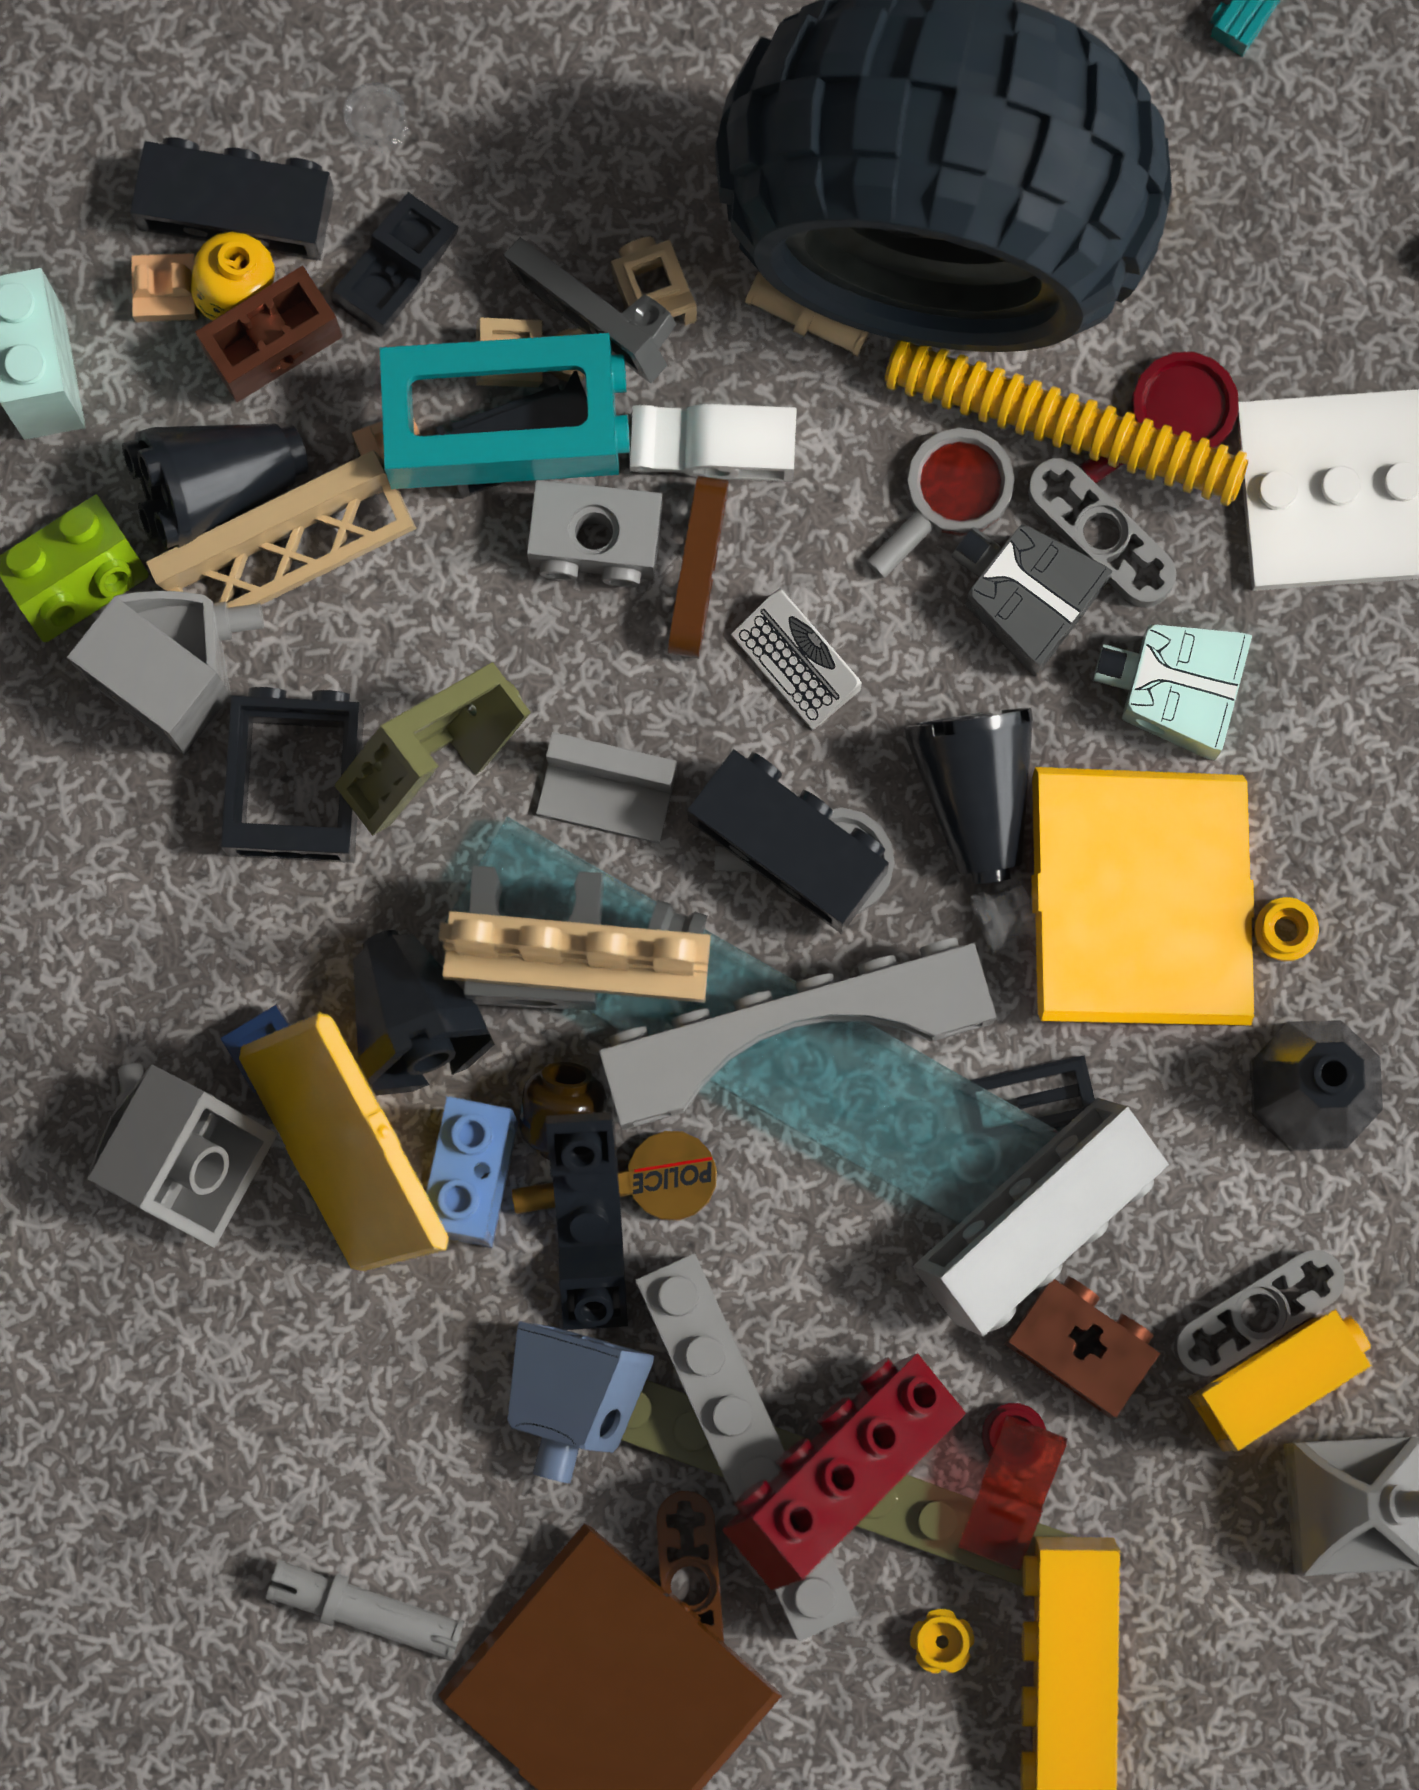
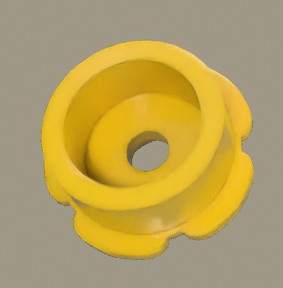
[910,1609,975,1674]

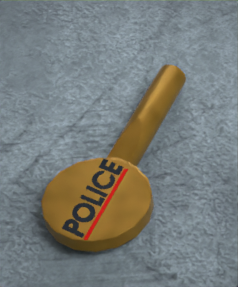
[512,1131,717,1221]

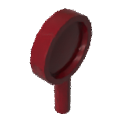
[1079,352,1239,483]

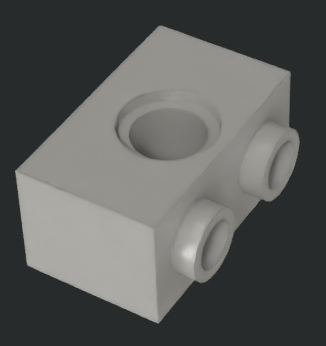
[527,480,663,588]

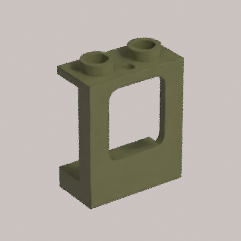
[334,662,531,836]

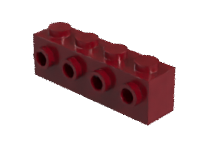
[722,1353,966,1591]

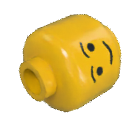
[190,232,275,320]

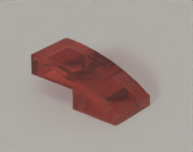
[958,1415,1067,1571]

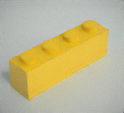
[1020,1537,1120,1790]

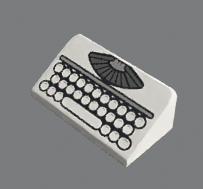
[731,588,862,731]

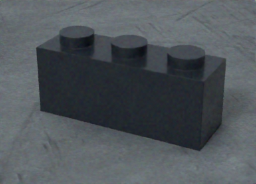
[130,137,335,261]
[687,749,889,934]

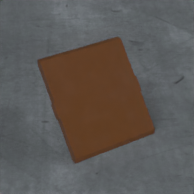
[438,1523,782,1790]

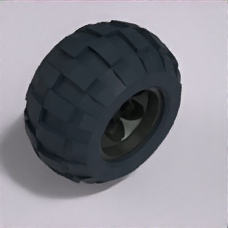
[715,0,1172,352]

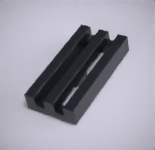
[960,1055,1095,1146]

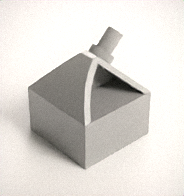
[67,591,264,755]
[87,1063,278,1248]
[1284,1436,1419,1576]

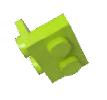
[0,494,149,642]

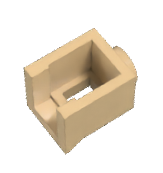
[611,237,697,326]

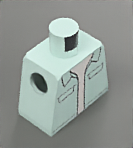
[1093,625,1252,761]

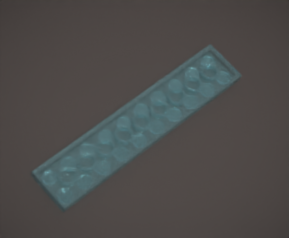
[445,816,1059,1224]

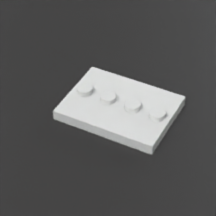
[1236,389,1419,591]

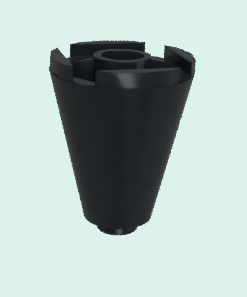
[905,707,1033,884]

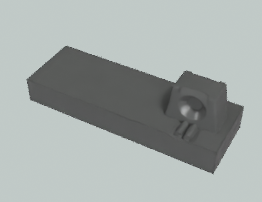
[503,237,676,384]

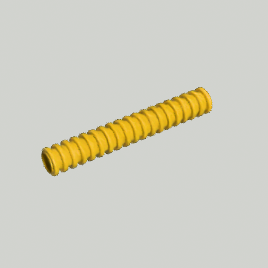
[885,340,1249,506]

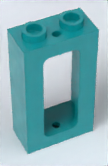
[380,333,630,489]

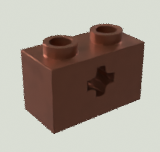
[195,265,343,403]
[1004,1276,1160,1419]

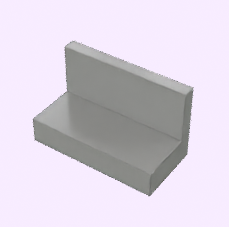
[536,732,677,844]

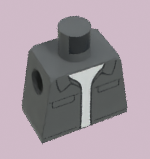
[951,524,1113,677]

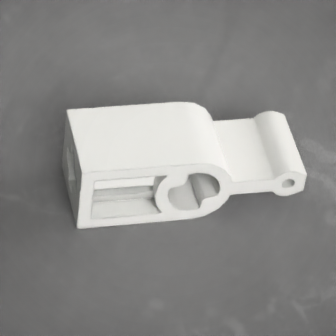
[630,404,797,482]

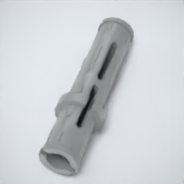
[266,1559,465,1662]

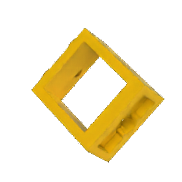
[1188,1309,1372,1452]

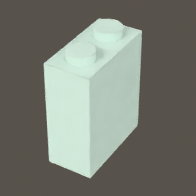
[0,268,86,440]

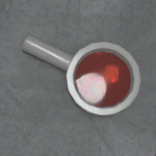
[866,427,1015,579]

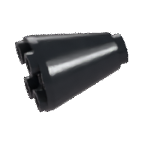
[122,423,308,550]

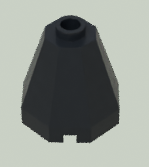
[353,930,495,1095]
[1249,1020,1383,1151]

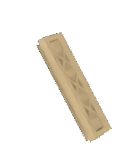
[146,450,417,608]

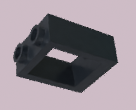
[221,687,364,863]

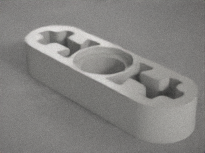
[1028,458,1176,608]
[1174,1250,1345,1377]

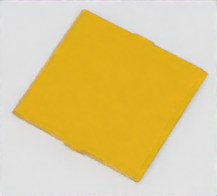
[1031,767,1254,1026]
[239,1014,448,1271]

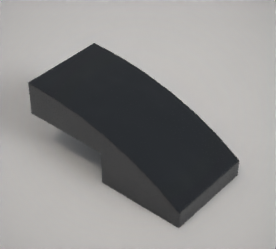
[332,192,459,337]

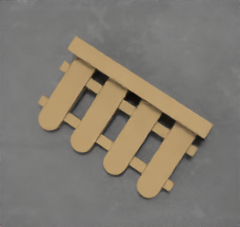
[439,911,711,1003]

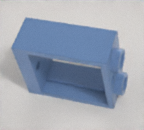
[426,1096,519,1248]

